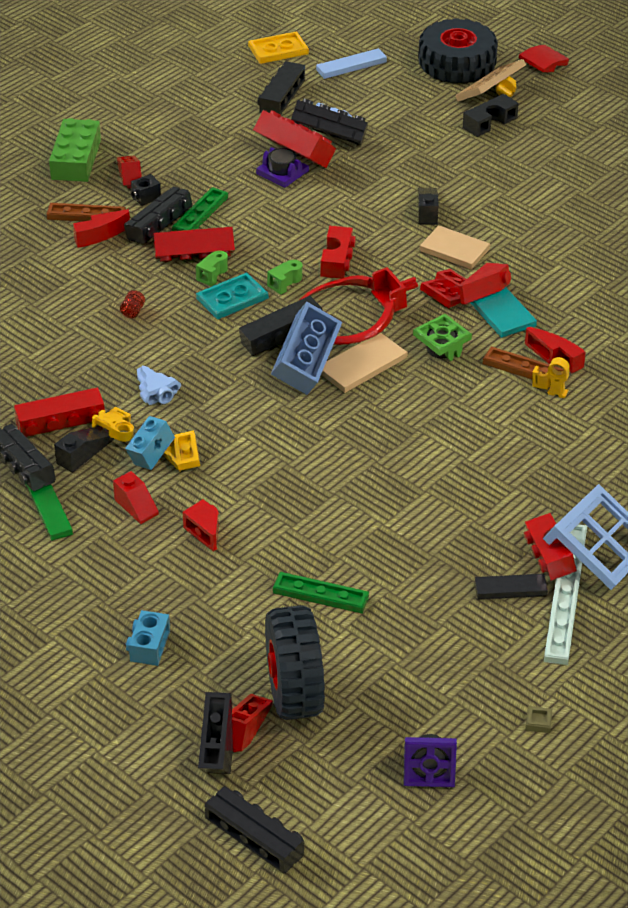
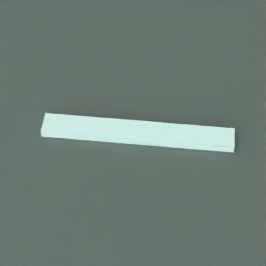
[544,524,587,665]

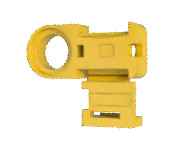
[532,357,569,398]
[92,407,134,442]

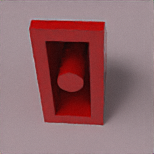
[113,471,159,524]
[183,499,219,552]

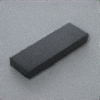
[474,574,548,600]

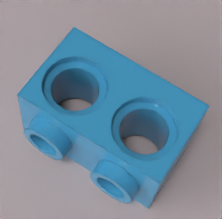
[126,610,170,666]

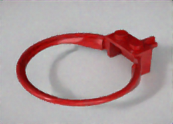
[299,267,418,345]

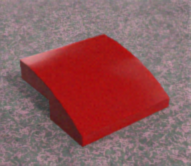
[518,45,570,72]
[420,269,466,308]

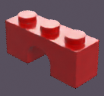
[320,226,356,279]
[524,513,577,580]

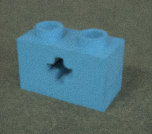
[125,416,175,470]

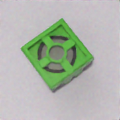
[413,314,472,361]

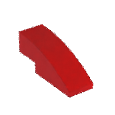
[73,209,130,248]
[525,327,586,374]

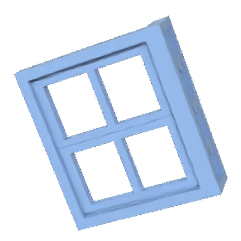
[543,484,628,590]

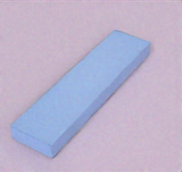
[316,48,387,79]

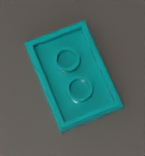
[196,272,269,320]
[470,287,537,338]

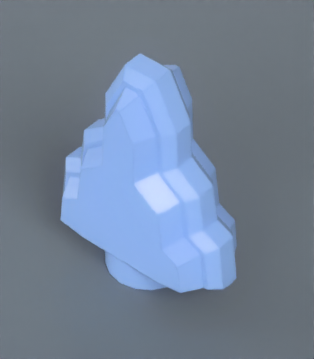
[137,365,181,405]

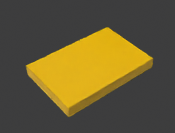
[248,31,309,64]

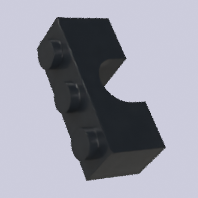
[462,94,519,137]

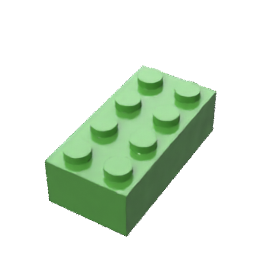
[49,118,101,182]

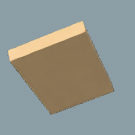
[420,225,490,269]

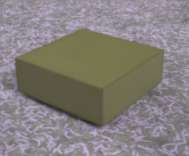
[525,706,553,733]

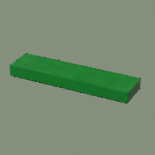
[172,187,228,231]
[26,484,73,541]
[273,572,369,614]

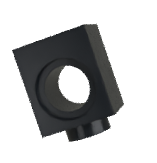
[130,174,161,206]

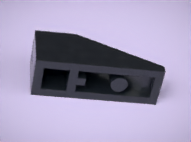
[417,188,439,225]
[54,426,114,473]
[198,692,233,774]

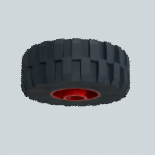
[418,18,498,84]
[265,605,325,720]

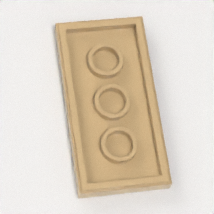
[455,59,526,101]
[321,332,408,393]

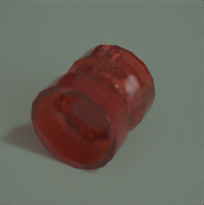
[120,290,146,318]

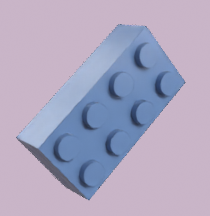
[271,302,342,395]

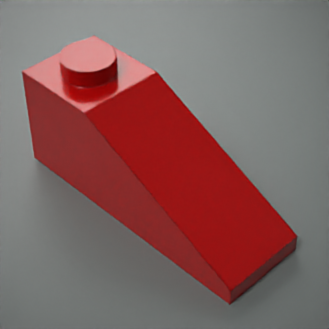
[116,155,142,188]
[459,263,511,304]
[232,694,273,752]

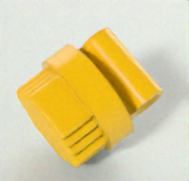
[496,76,516,97]

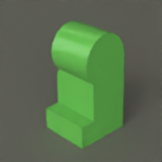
[196,251,228,287]
[267,260,303,295]

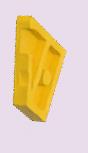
[163,430,200,471]

